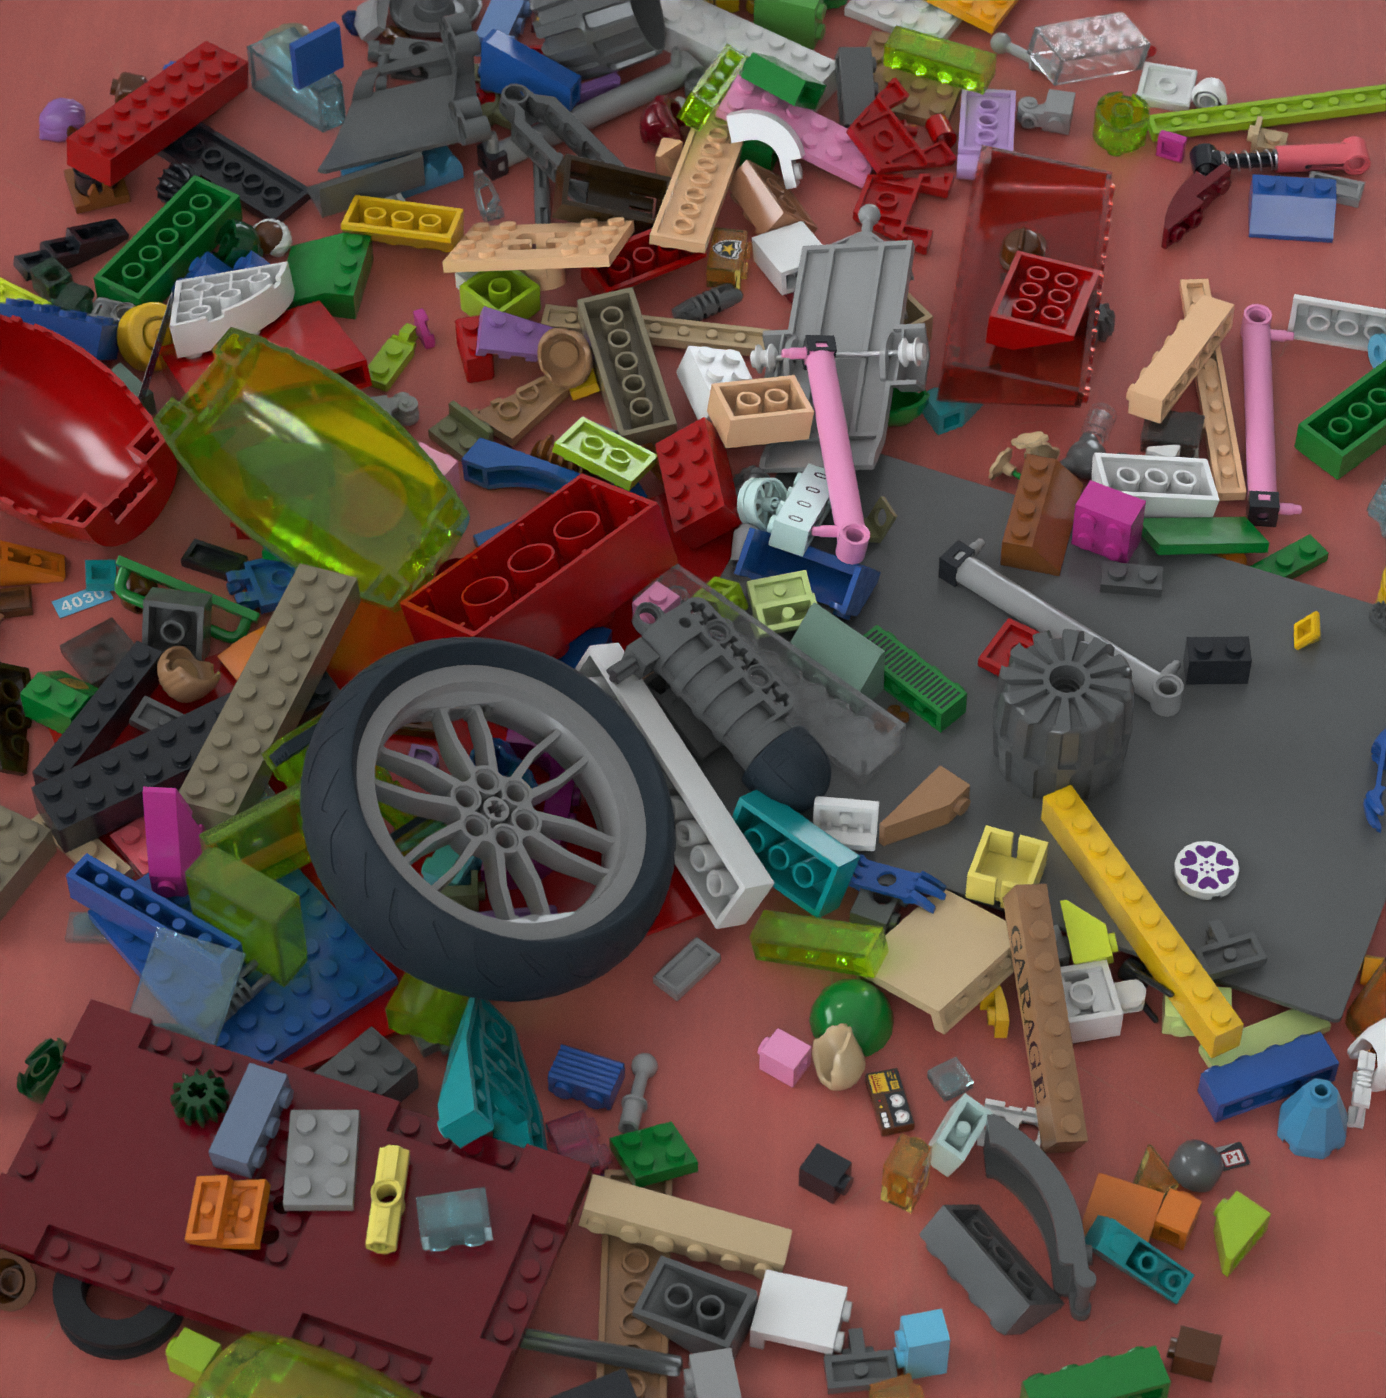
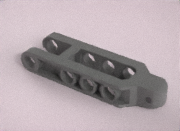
[499,84,645,204]

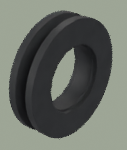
[53,1272,184,1360]

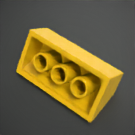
[341,195,464,252]

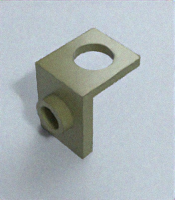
[864,496,897,543]

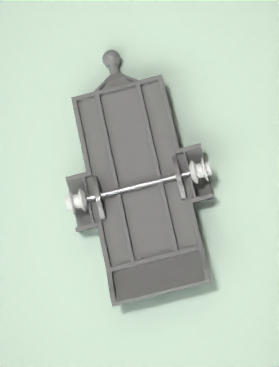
[750,204,930,473]

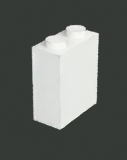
[752,221,822,296]

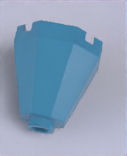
[1277,1078,1348,1160]

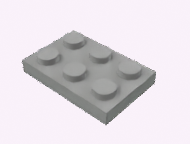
[283,1110,361,1211]

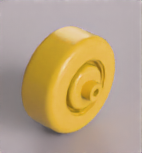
[117,302,174,371]

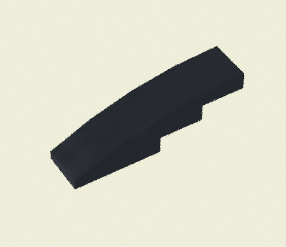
[13,218,129,281]

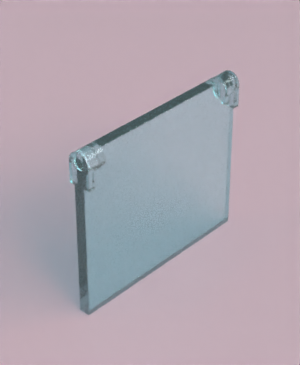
[130,927,246,1046]

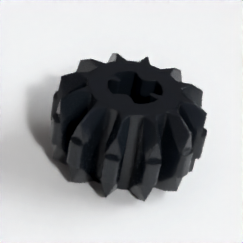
[155,161,200,204]

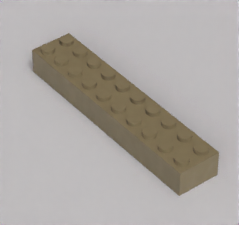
[179,563,361,839]

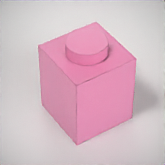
[758,1028,811,1088]

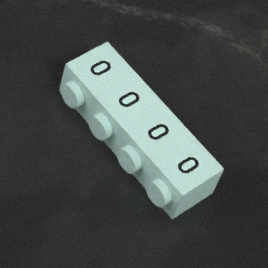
[767,463,831,557]

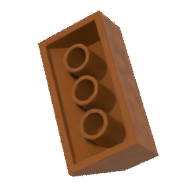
[1000,454,1083,576]

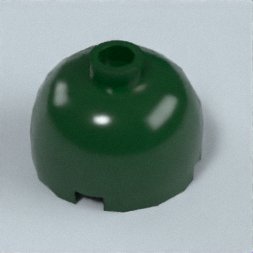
[212,218,263,269]
[17,1037,68,1105]

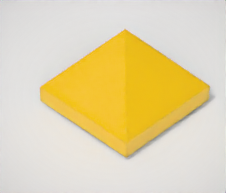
[1294,611,1321,650]

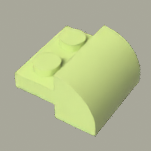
[746,570,817,637]

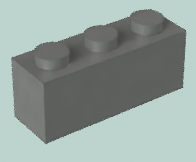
[834,47,879,128]

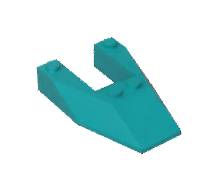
[437,997,547,1150]

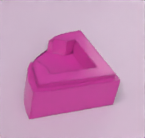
[413,308,436,350]

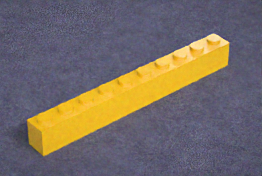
[1041,785,1244,1059]

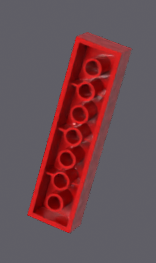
[67,41,249,187]

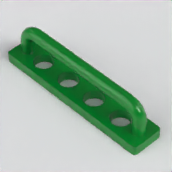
[114,555,261,644]

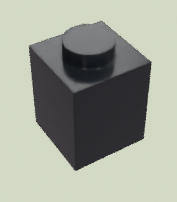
[799,1143,854,1204]

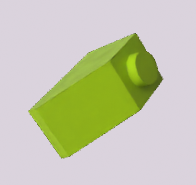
[1213,1191,1271,1277]

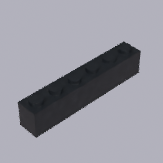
[32,641,163,785]

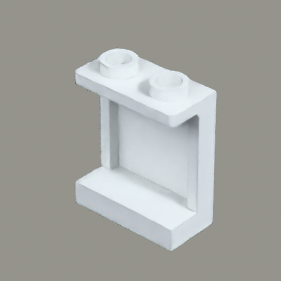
[750,1269,853,1356]

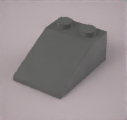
[632,1255,758,1360]

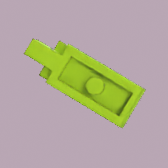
[368,323,418,392]

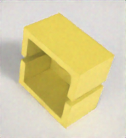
[965,825,1048,908]

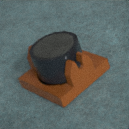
[64,168,131,214]

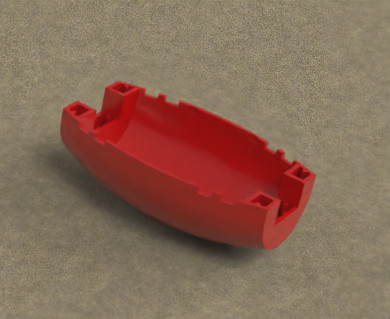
[0,314,177,547]

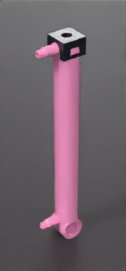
[1240,304,1301,527]
[781,335,870,565]

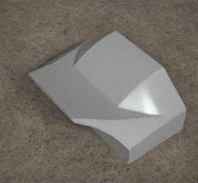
[354,0,390,44]

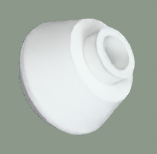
[1191,77,1227,109]

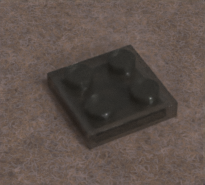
[59,617,134,688]

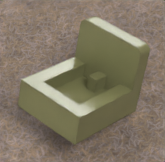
[440,870,485,912]

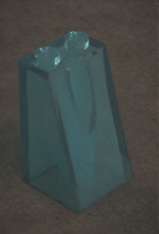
[247,27,346,133]

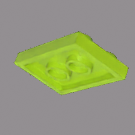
[552,417,658,491]

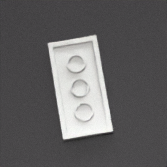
[844,0,962,45]

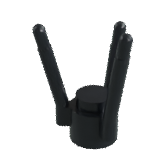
[1117,957,1174,1023]

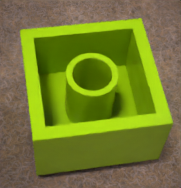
[459,270,541,319]

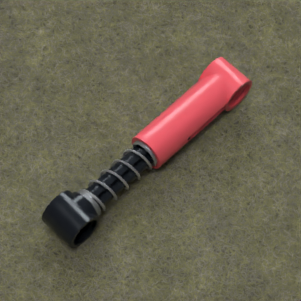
[1190,136,1371,177]

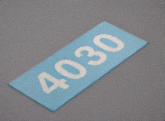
[52,589,114,618]

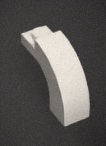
[726,109,805,189]

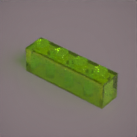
[883,25,997,95]
[677,43,749,132]
[749,910,889,978]

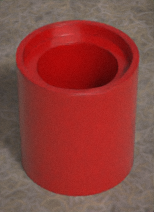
[925,114,957,148]

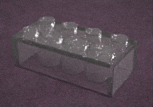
[1027,12,1151,86]

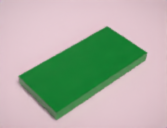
[1142,517,1270,555]

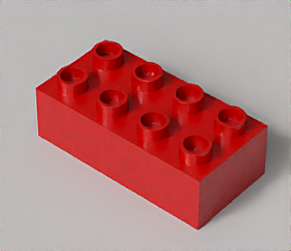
[400,473,678,659]

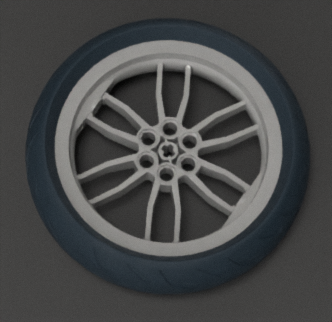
[300,637,676,1002]

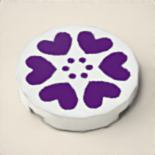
[1174,841,1239,900]

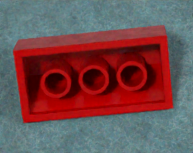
[581,228,707,296]

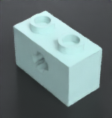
[920,1093,993,1177]

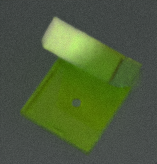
[185,782,312,987]

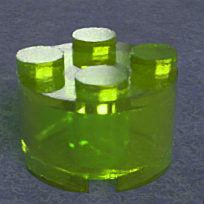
[1092,91,1150,157]

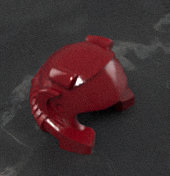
[640,95,688,146]

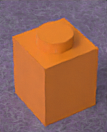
[1152,1188,1202,1251]

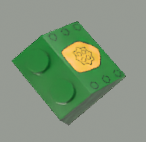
[20,670,99,734]

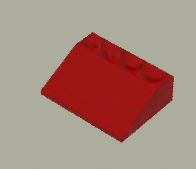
[985,250,1100,350]

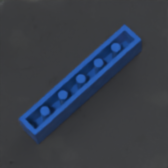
[66,853,245,986]

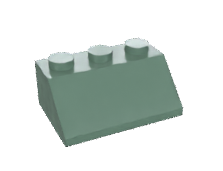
[790,603,885,711]

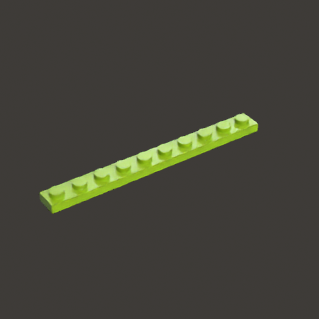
[1146,84,1386,142]

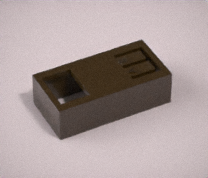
[552,153,672,236]

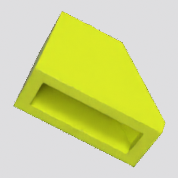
[1060,900,1119,965]

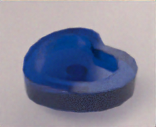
[341,10,359,37]

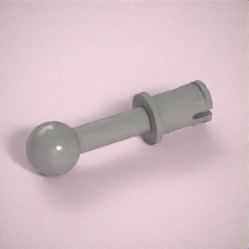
[990,32,1062,79]
[618,1053,658,1134]

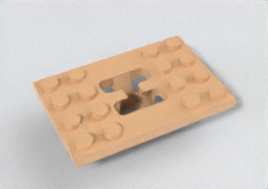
[443,217,635,291]

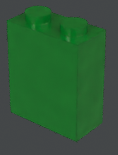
[741,52,827,110]

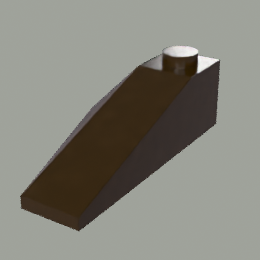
[0,662,32,776]

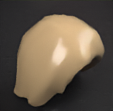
[812,1023,866,1091]

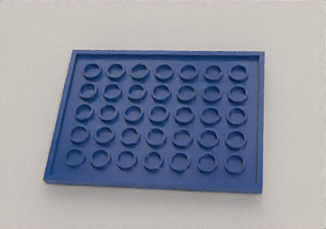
[87,816,398,1065]

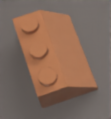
[729,159,818,235]

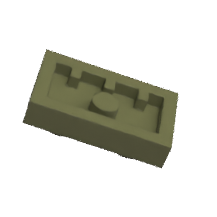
[428,401,494,463]

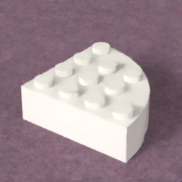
[170,261,295,359]

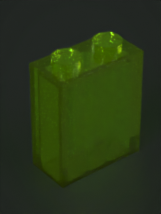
[385,973,469,1046]

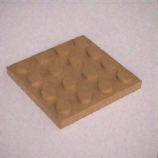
[866,30,975,126]

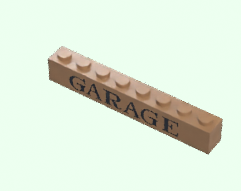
[1003,884,1088,1153]

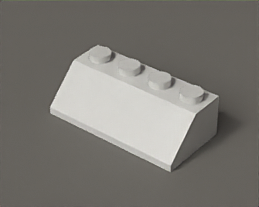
[1287,294,1386,352]
[1092,453,1220,518]

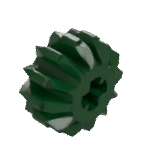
[170,1067,230,1128]

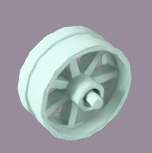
[737,478,787,531]

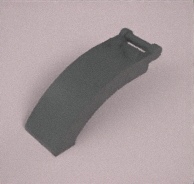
[983,1114,1097,1321]

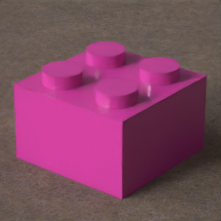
[1071,480,1146,563]

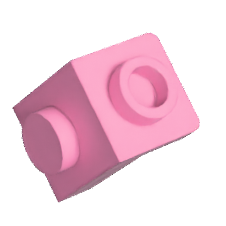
[632,581,680,624]

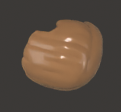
[537,328,593,389]
[157,646,221,703]

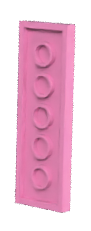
[715,74,873,188]

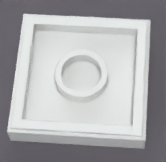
[1135,62,1198,111]

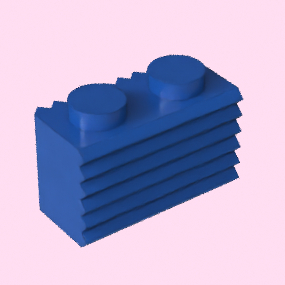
[548,1044,625,1110]

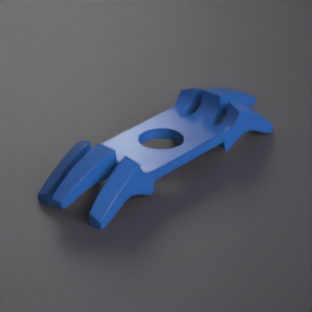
[1363,729,1386,833]
[848,854,947,914]

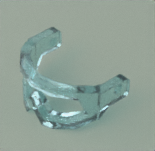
[474,170,504,222]

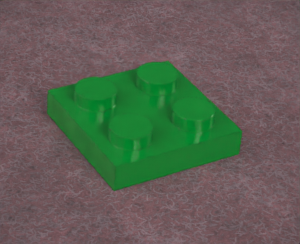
[609,1121,698,1187]

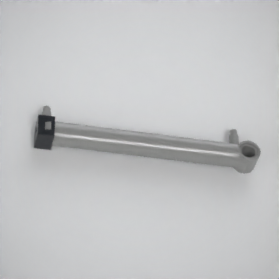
[477,46,706,181]
[938,538,1184,717]

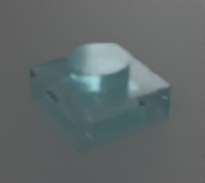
[927,1057,974,1102]

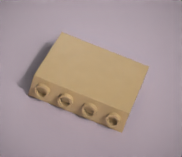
[853,890,1014,1034]

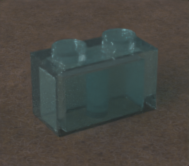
[416,1187,493,1251]

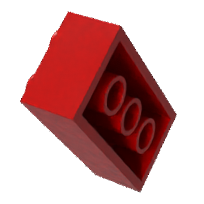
[655,417,742,550]

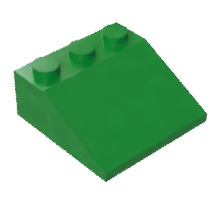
[286,232,374,320]

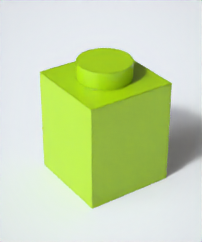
[166,1327,224,1389]

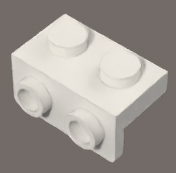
[813,796,879,851]

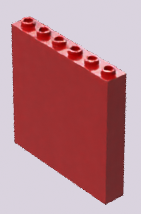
[158,300,372,436]

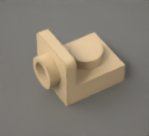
[1247,116,1288,153]

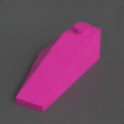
[142,787,223,897]

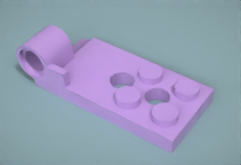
[956,88,1016,181]

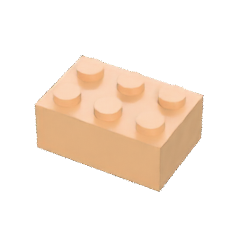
[707,375,814,448]

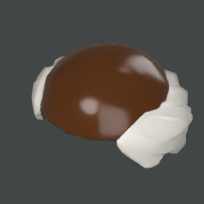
[253,218,293,257]

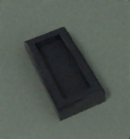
[181,538,248,582]

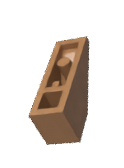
[879,765,971,846]

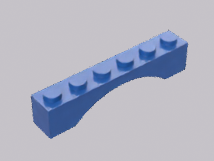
[461,437,625,494]

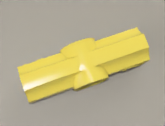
[366,1145,410,1254]

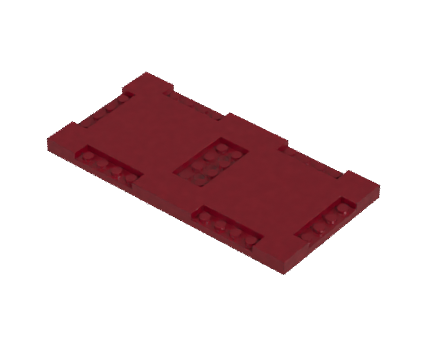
[0,999,592,1398]

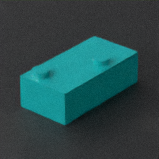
[732,790,860,919]

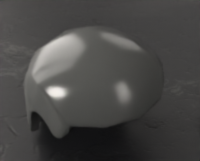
[1169,1139,1224,1192]

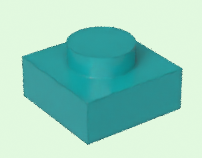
[85,560,116,591]

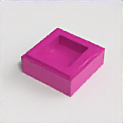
[1156,130,1187,163]

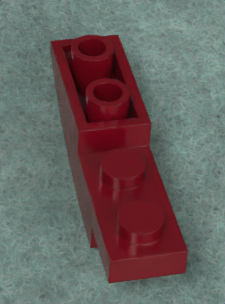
[1161,163,1232,249]

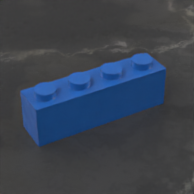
[1197,1031,1339,1123]

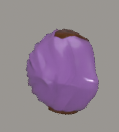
[39,98,86,142]

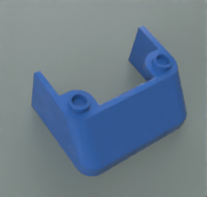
[734,527,881,620]

